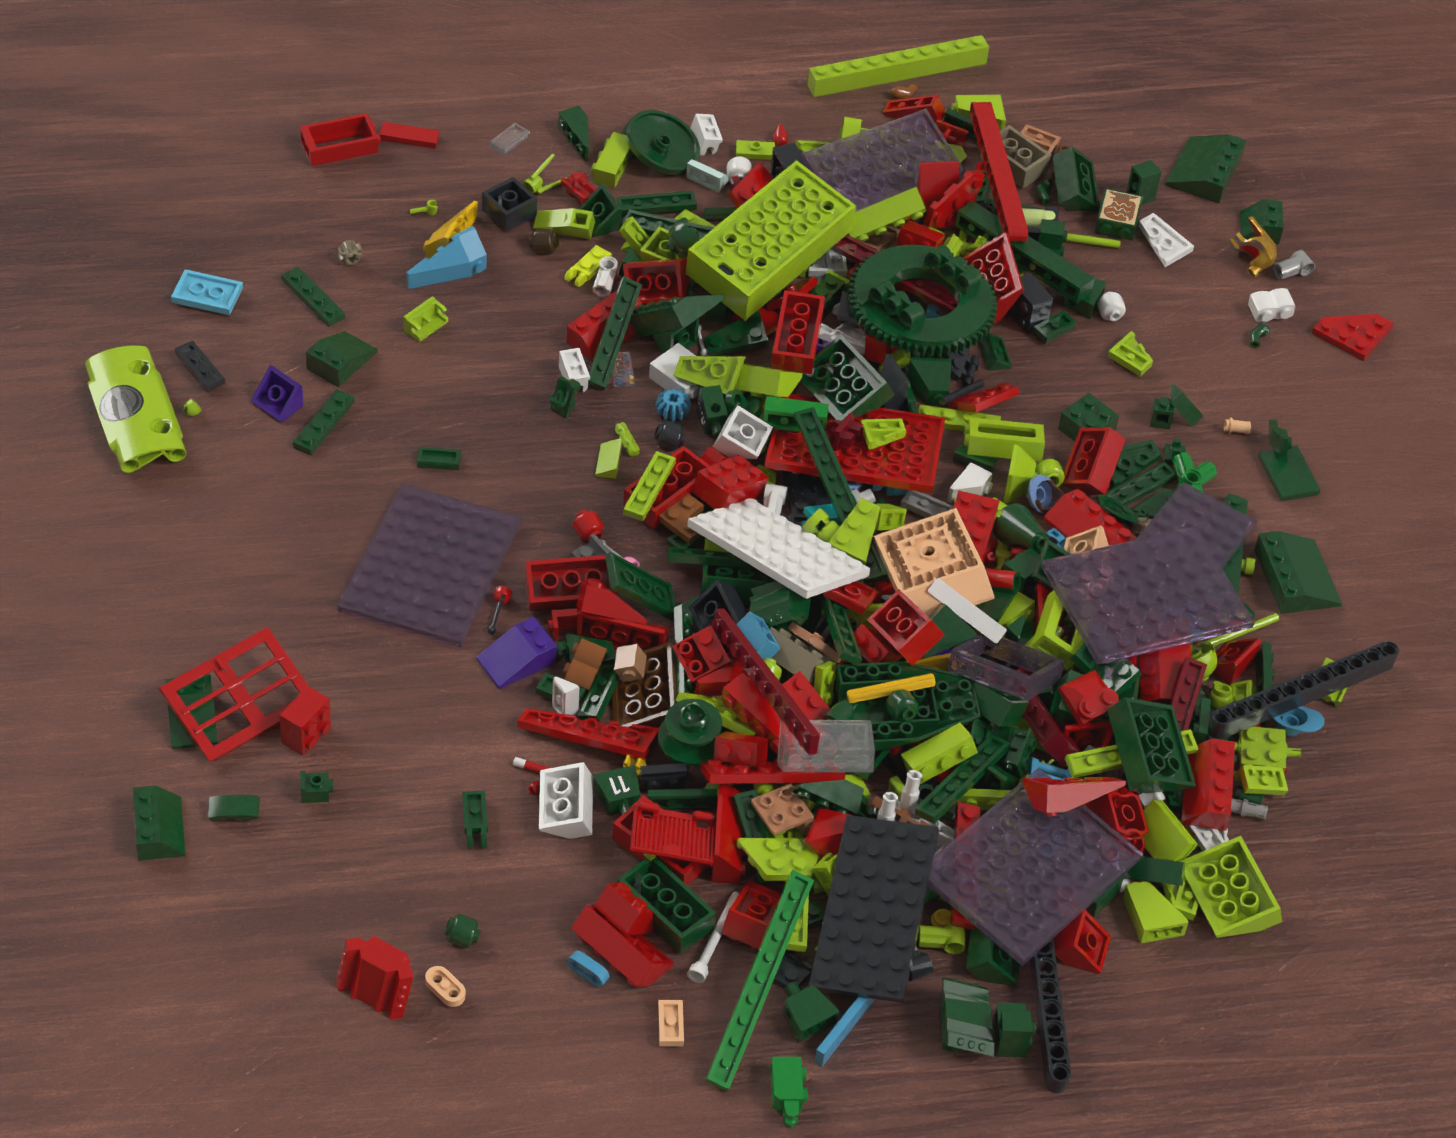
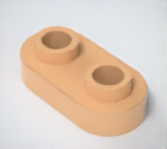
[425,966,466,1007]

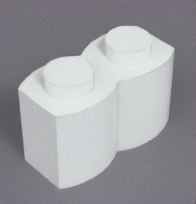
[1248,288,1295,322]

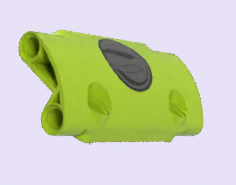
[85,346,187,473]

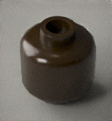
[529,227,560,255]

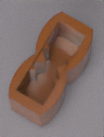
[562,639,607,691]

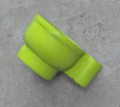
[1208,681,1233,709]

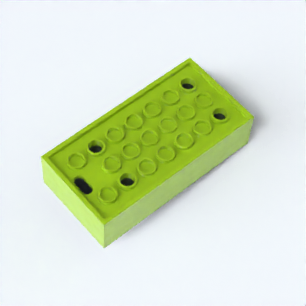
[686,160,856,320]

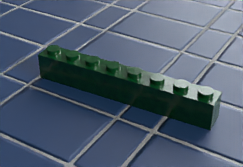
[955,201,1095,304]

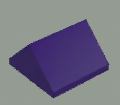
[250,365,303,422]

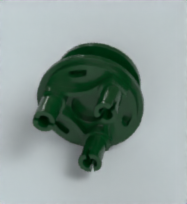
[658,699,725,777]

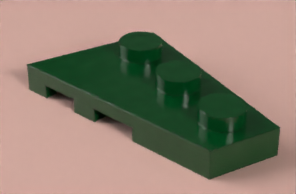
[704,310,768,357]

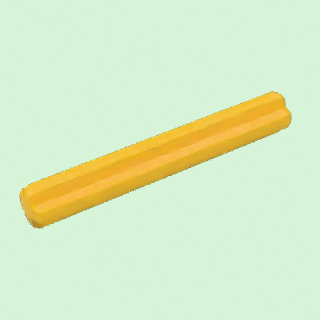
[847,673,935,703]

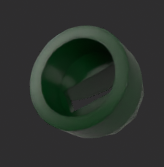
[556,641,570,660]

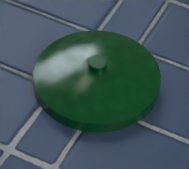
[626,110,700,175]

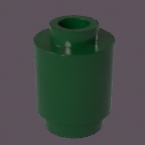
[823,701,855,733]

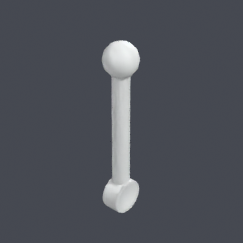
[698,325,708,356]

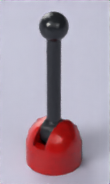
[488,586,512,634]

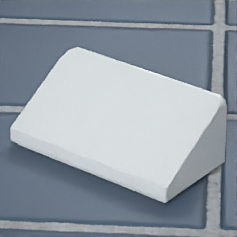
[552,676,580,715]

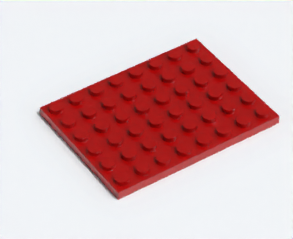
[765,394,945,493]

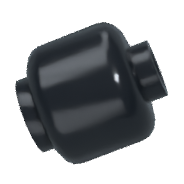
[654,420,686,451]

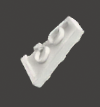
[1139,213,1194,267]

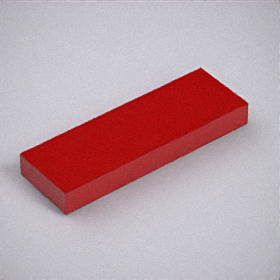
[379,122,440,148]

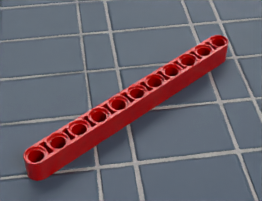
[970,102,1028,242]

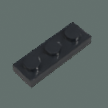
[175,340,225,392]

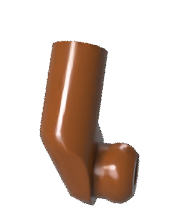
[890,83,918,99]

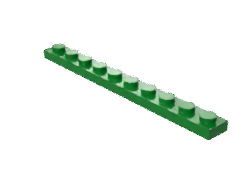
[705,870,814,1091]

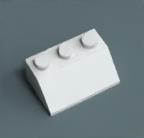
[539,762,593,839]

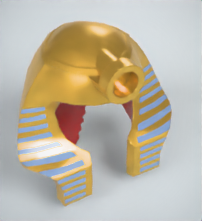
[1227,217,1277,278]

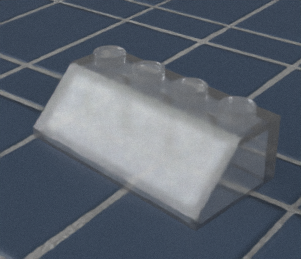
[778,720,875,772]

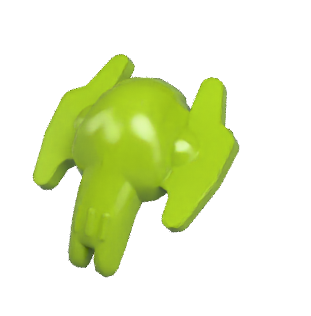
[951,230,988,257]

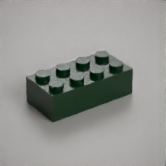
[617,857,716,954]

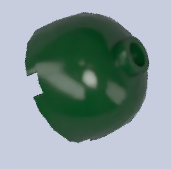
[667,217,700,258]

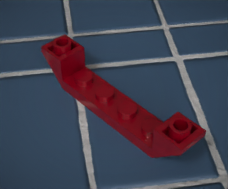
[1003,665,1081,769]

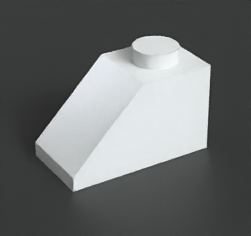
[947,463,993,504]

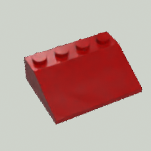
[962,232,1024,325]

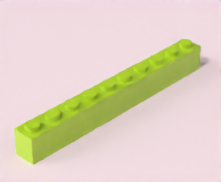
[807,35,989,97]

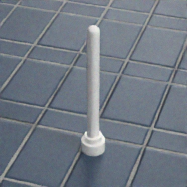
[687,892,739,983]

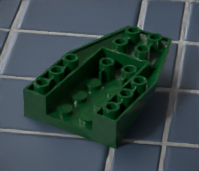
[834,661,981,757]

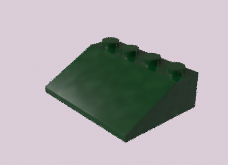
[1165,134,1247,203]
[629,294,725,337]
[797,334,895,422]
[1254,531,1342,614]
[701,565,775,607]
[1107,697,1196,793]

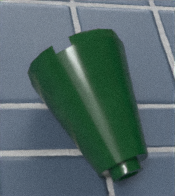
[993,503,1049,552]

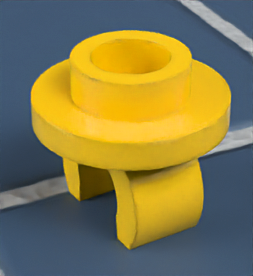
[623,755,646,776]

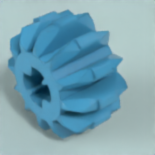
[655,388,691,422]

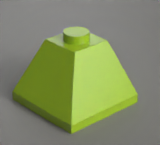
[1003,444,1039,503]

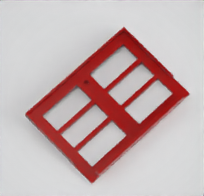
[159,627,308,763]

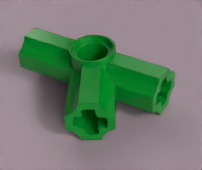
[1172,452,1218,513]

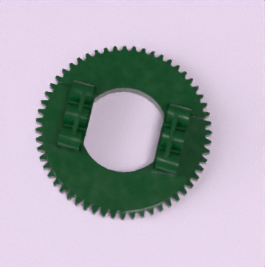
[847,245,997,357]

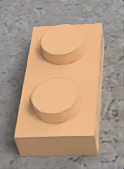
[658,1000,684,1046]

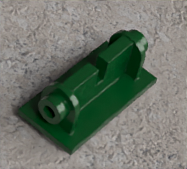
[1004,728,1036,778]

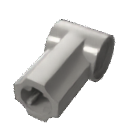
[1273,250,1315,280]

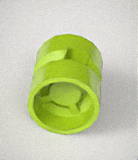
[802,508,840,543]

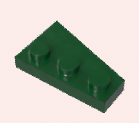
[1110,440,1161,488]

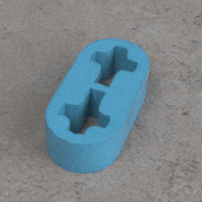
[567,950,610,987]

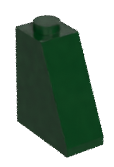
[922,603,977,658]

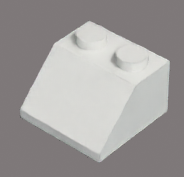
[713,405,773,459]

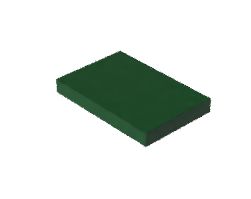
[1258,445,1320,501]

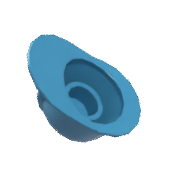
[1273,706,1324,737]

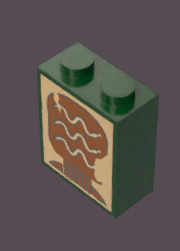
[1095,188,1143,241]

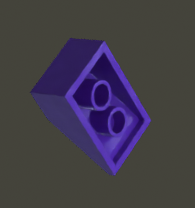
[476,617,557,689]

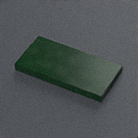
[605,552,676,622]

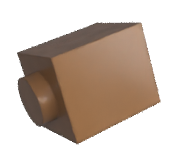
[614,644,647,682]

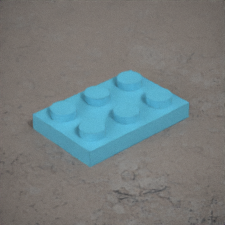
[171,269,243,315]

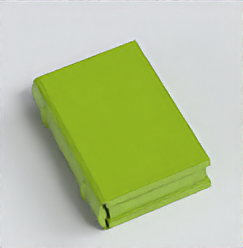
[1143,799,1198,861]

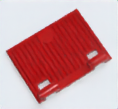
[630,801,716,865]

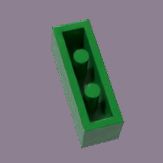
[763,396,829,432]

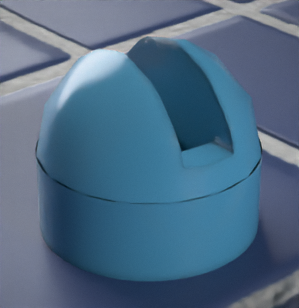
[925,303,940,318]

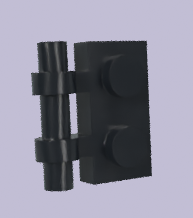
[944,347,979,387]

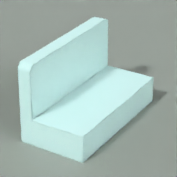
[686,159,730,193]

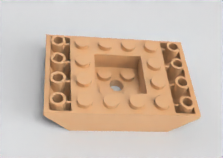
[872,508,995,617]

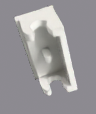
[690,114,723,155]
[559,348,590,392]

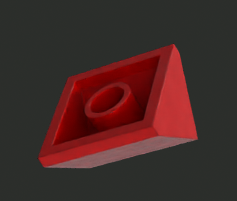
[1213,638,1261,685]

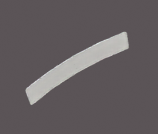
[928,578,1007,643]

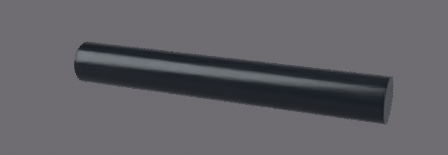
[939,379,984,405]

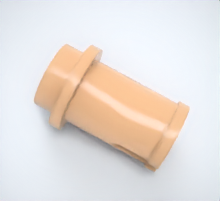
[1224,418,1251,434]

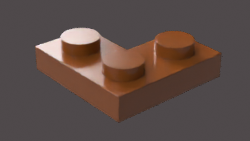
[658,493,704,544]

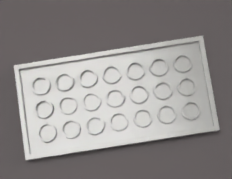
[688,499,870,599]

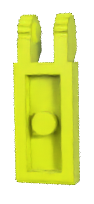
[564,245,612,287]

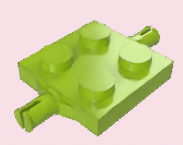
[1235,726,1301,772]

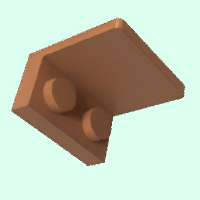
[751,784,814,837]

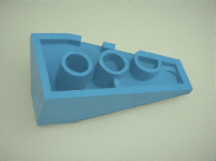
[406,226,487,289]

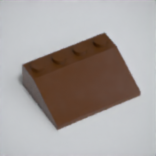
[612,641,677,728]

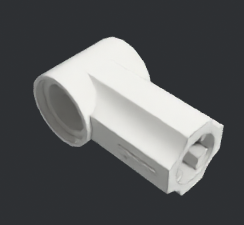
[593,256,618,298]
[763,483,787,515]

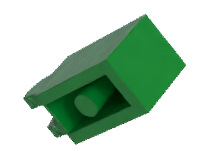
[770,1057,808,1128]

